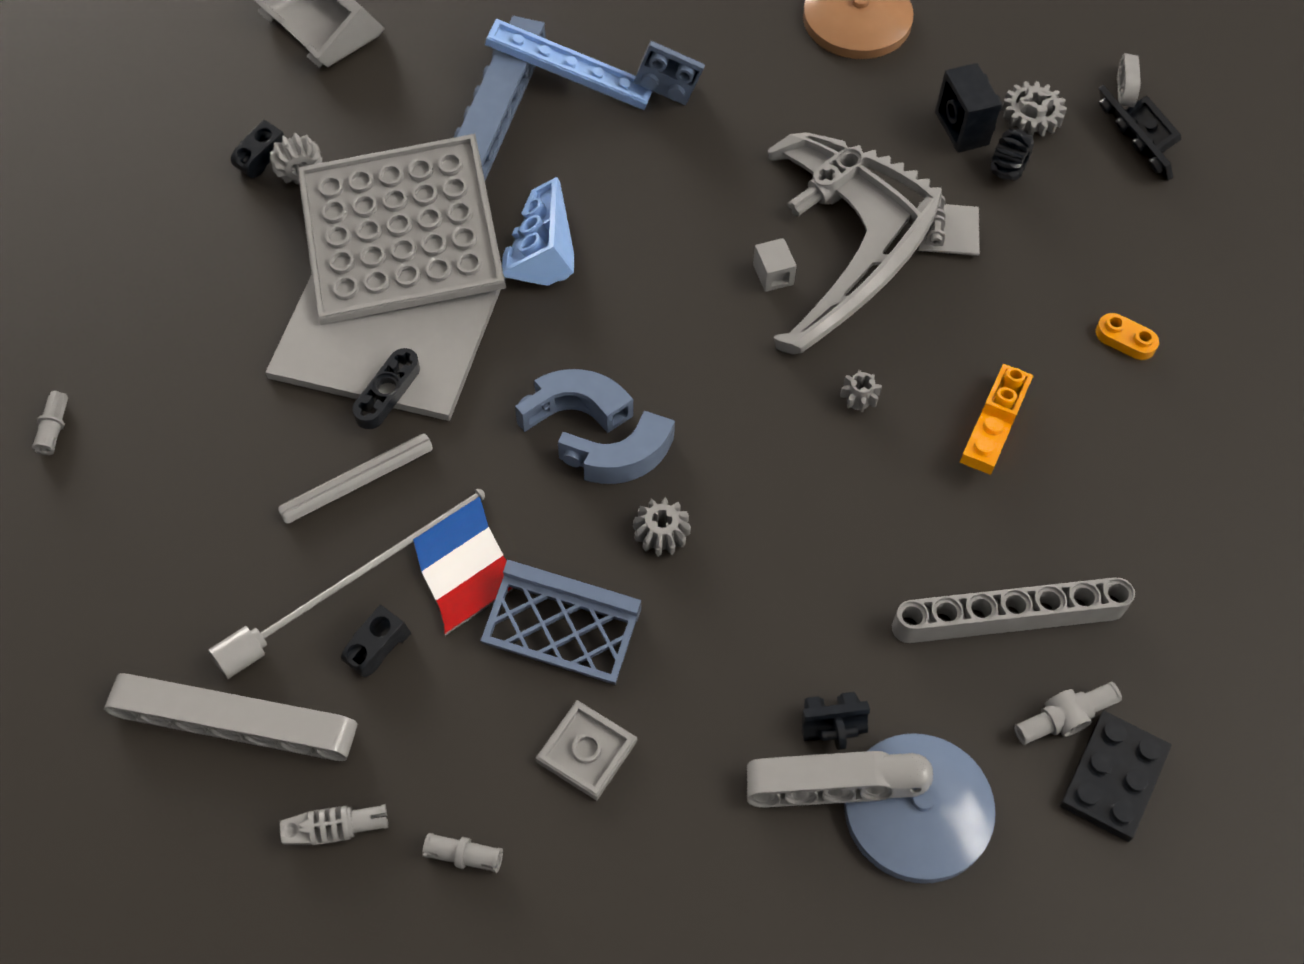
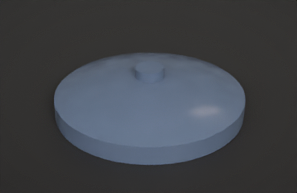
[844,734,995,883]

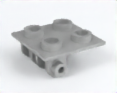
[918,195,980,256]

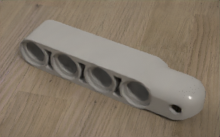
[747,751,933,808]

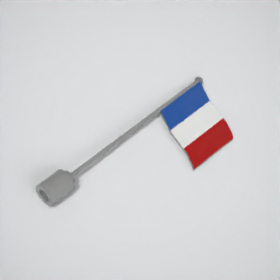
[208,489,513,679]

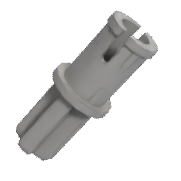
[32,391,68,455]

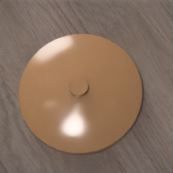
[803,0,914,59]

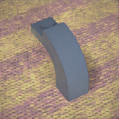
[515,369,633,433]
[558,410,675,484]

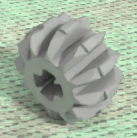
[270,133,322,185]
[633,497,691,557]

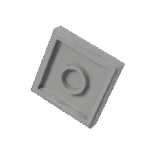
[536,700,637,801]

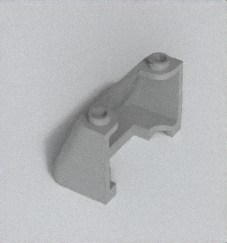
[254,0,385,68]

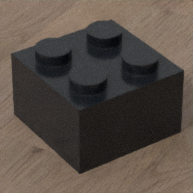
[935,63,1002,153]

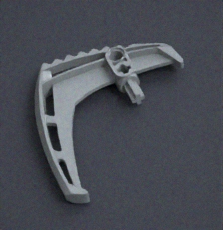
[768,133,942,354]

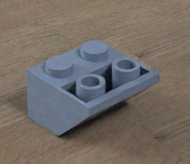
[633,40,705,105]

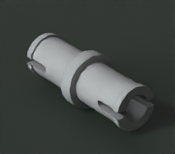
[423,833,503,873]

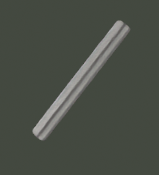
[278,434,433,523]

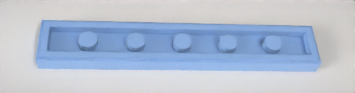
[485,19,652,110]

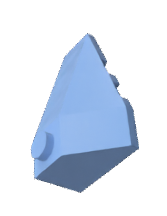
[502,177,574,286]

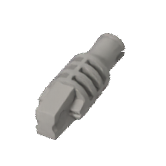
[280,804,388,846]

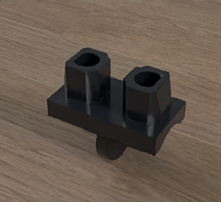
[802,692,870,750]

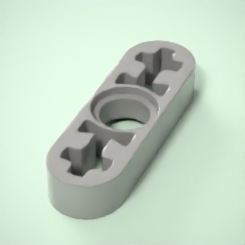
[1117,53,1141,107]

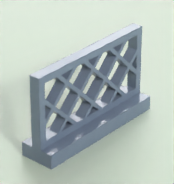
[481,559,642,685]

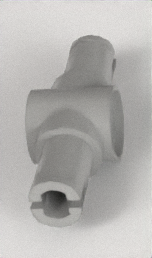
[1014,681,1122,745]

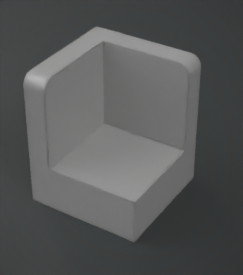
[753,238,797,292]

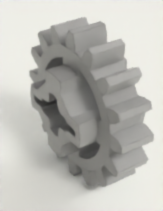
[1002,81,1067,137]

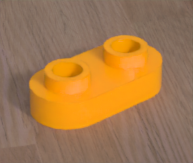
[1095,313,1159,360]

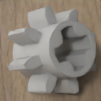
[840,370,882,412]

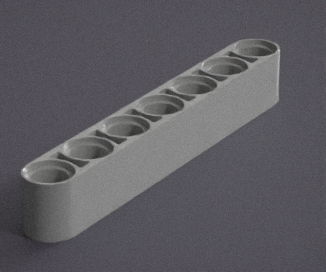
[892,577,1135,643]
[104,673,358,761]

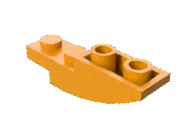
[959,364,1033,475]

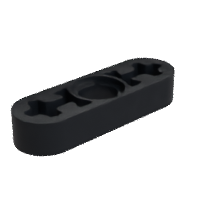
[353,348,420,429]

